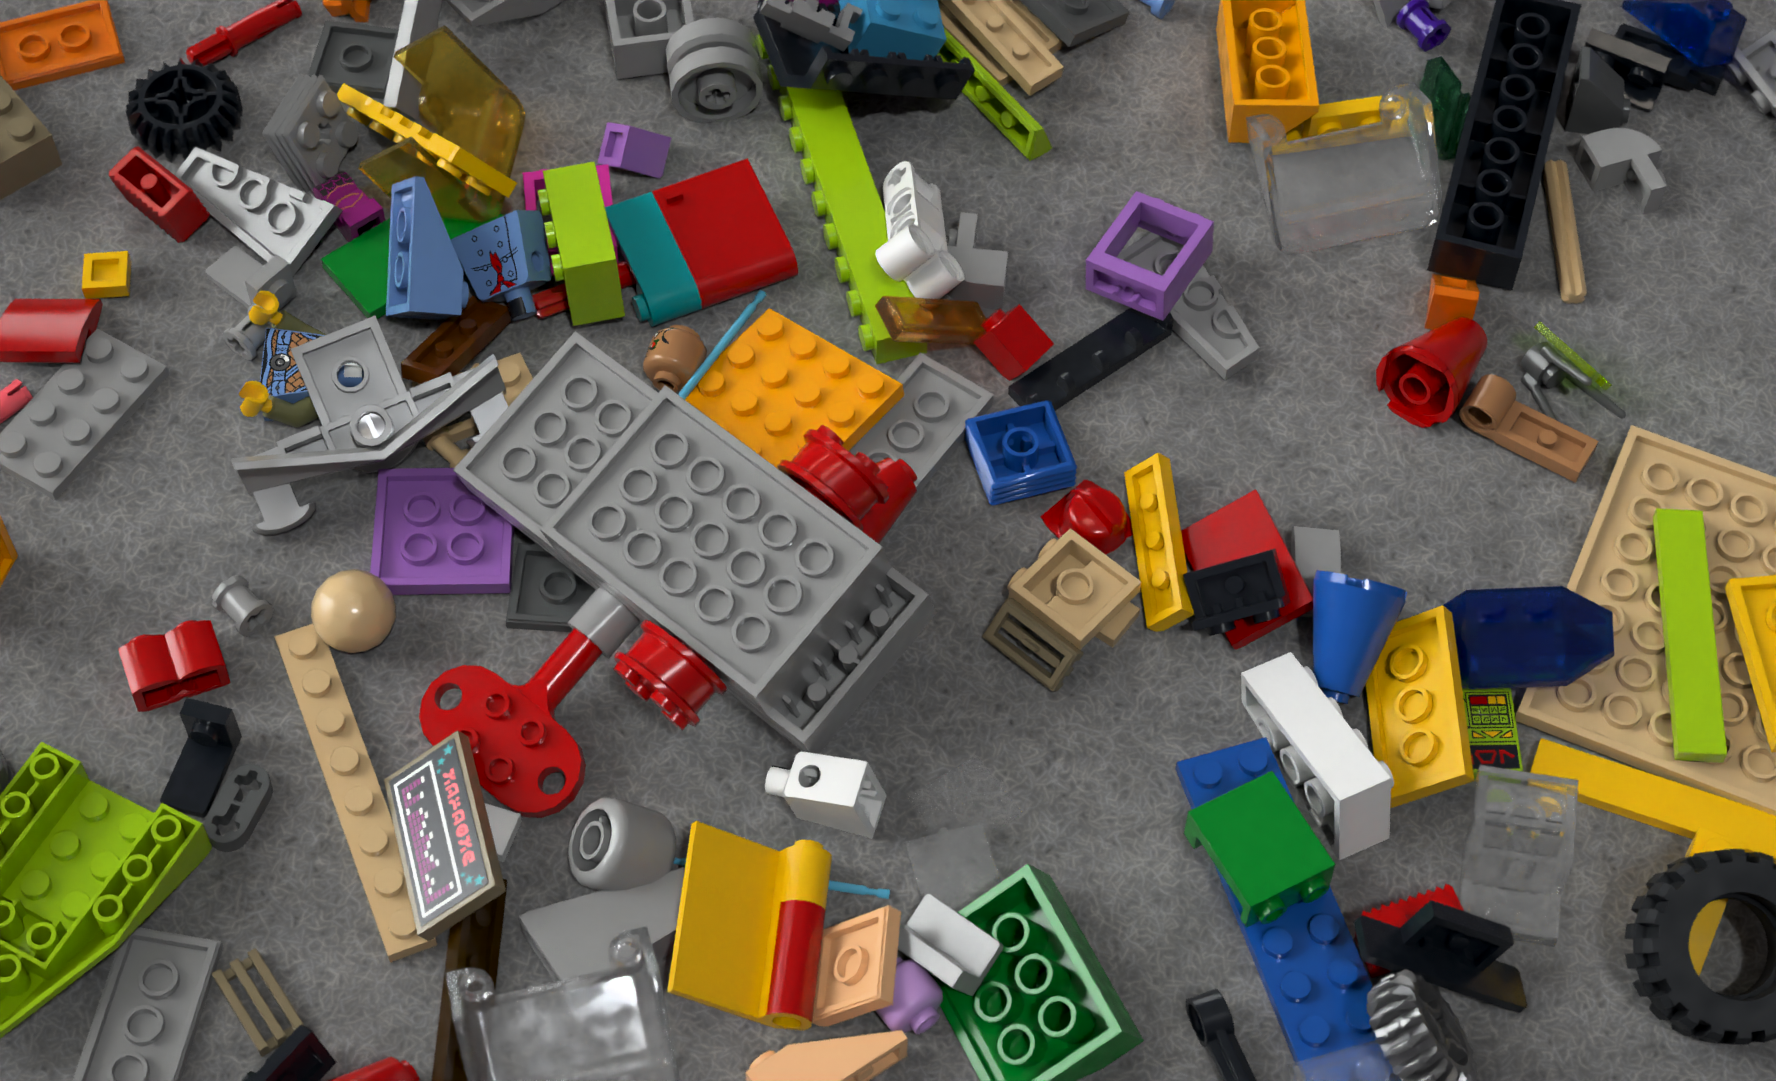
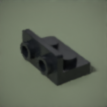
[1585,28,1671,112]

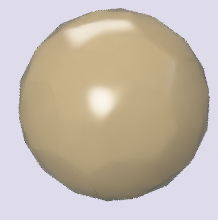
[311,569,396,653]

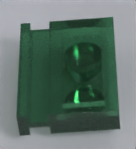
[1411,56,1471,161]

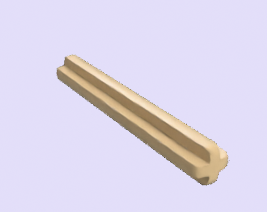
[1542,160,1587,304]

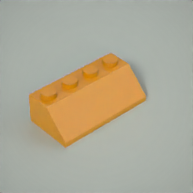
[1216,0,1319,143]

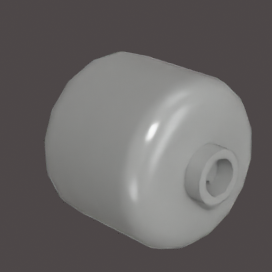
[568,797,676,891]

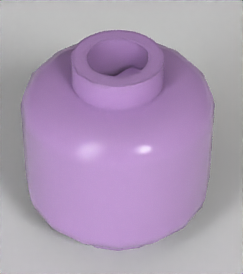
[875,957,943,1034]

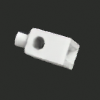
[765,751,887,839]

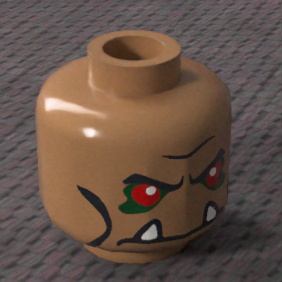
[643,325,707,393]

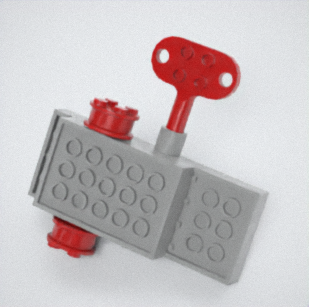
[419,331,937,818]

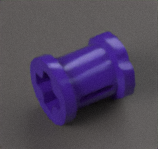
[1396,0,1451,52]

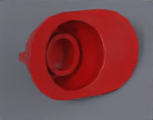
[1040,479,1133,555]

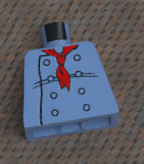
[450,210,552,321]

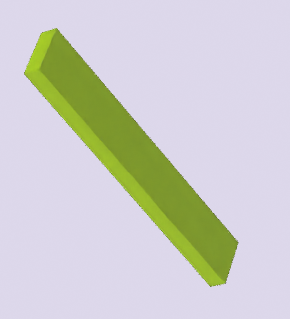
[1653,508,1727,763]

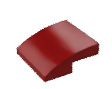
[0,299,103,363]

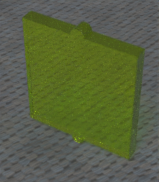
[1534,321,1612,390]

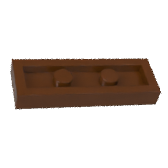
[401,295,511,384]

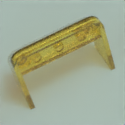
[358,25,526,224]

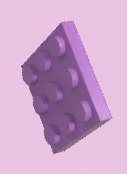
[370,468,515,595]

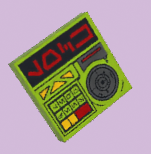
[1462,688,1523,779]

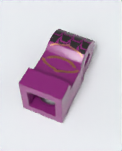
[313,171,386,242]

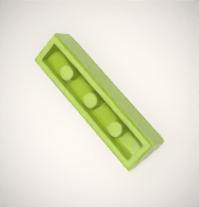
[937,28,1052,160]

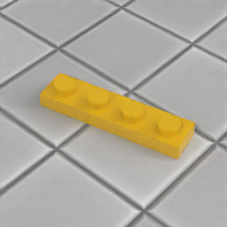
[1124,453,1194,632]

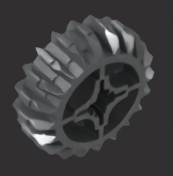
[1367,969,1477,1081]

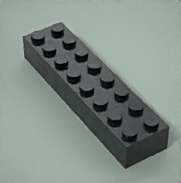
[1427,0,1581,290]

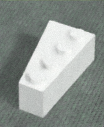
[1241,652,1394,860]

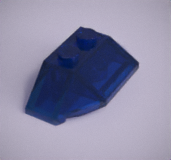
[1443,586,1614,689]

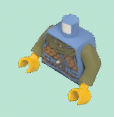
[239,290,364,428]

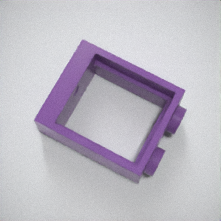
[1086,191,1214,321]

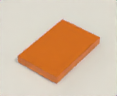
[0,0,125,90]

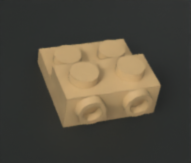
[1008,528,1141,650]

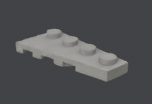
[1117,232,1260,380]

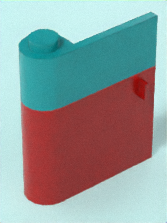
[605,158,798,327]

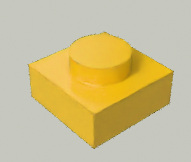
[82,251,131,299]

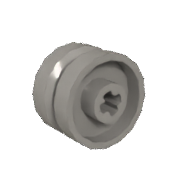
[666,17,763,123]

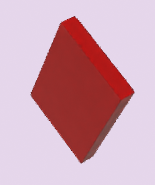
[1181,489,1313,650]

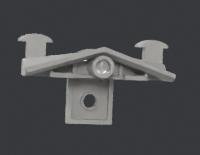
[231,316,508,535]

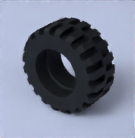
[1625,849,1776,1045]

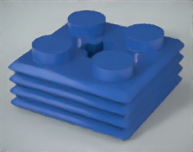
[965,400,1077,505]

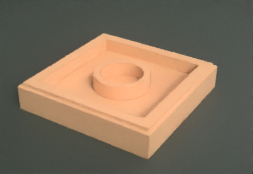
[812,905,901,1027]

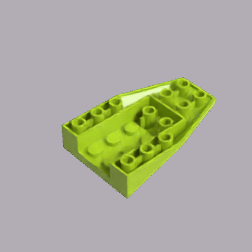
[0,742,212,1039]

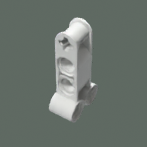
[876,161,965,307]

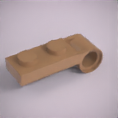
[1460,374,1599,483]

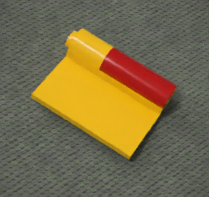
[667,821,832,1030]

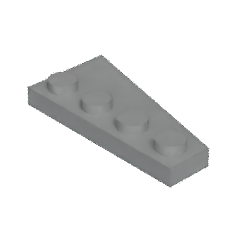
[174,147,343,276]

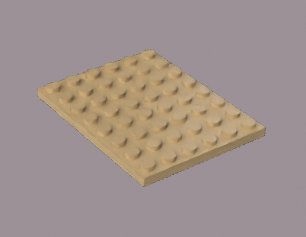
[1515,425,1776,816]

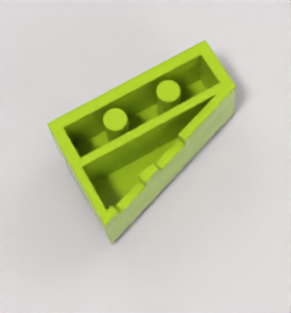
[537,161,625,326]

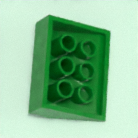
[927,864,1144,1081]

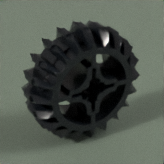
[126,58,243,163]

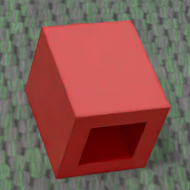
[973,304,1054,381]

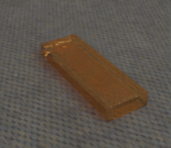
[875,296,986,345]

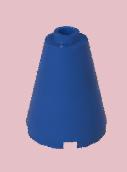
[1313,570,1407,704]

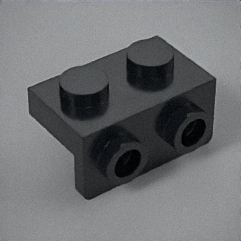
[1183,548,1291,636]

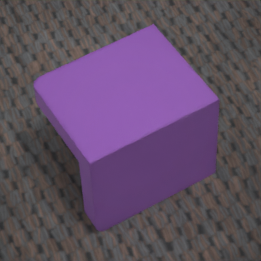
[597,122,671,178]

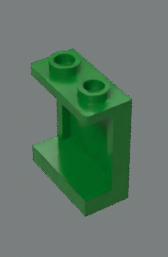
[1184,771,1336,927]

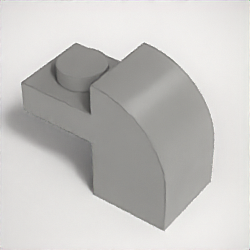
[1574,128,1667,215]
[947,212,1008,310]

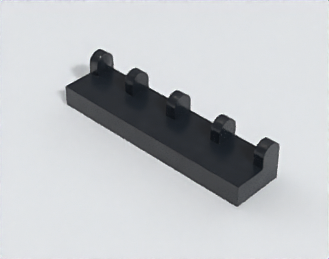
[1008,308,1173,411]

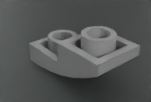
[1290,526,1341,617]

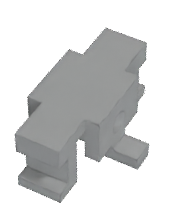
[759,0,863,51]

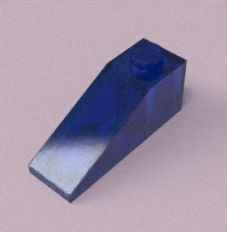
[1622,0,1747,68]

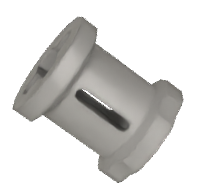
[222,303,272,361]
[212,575,274,637]

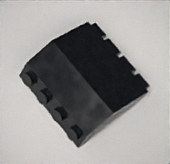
[753,0,975,99]

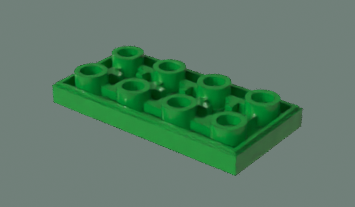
[321,177,503,319]

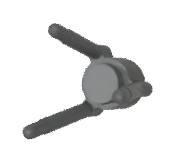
[1521,342,1626,421]

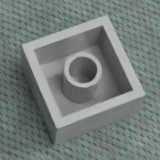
[605,0,694,79]

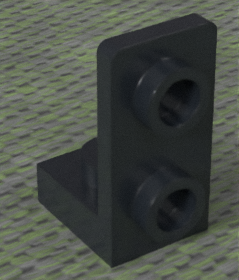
[160,697,242,818]

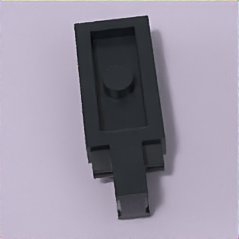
[1615,23,1726,96]

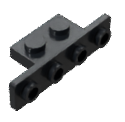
[1354,900,1527,1013]

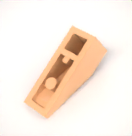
[746,1030,908,1081]

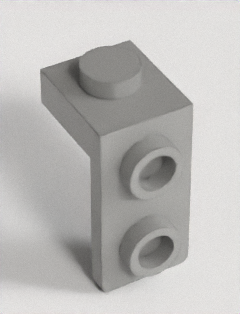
[205,246,297,311]

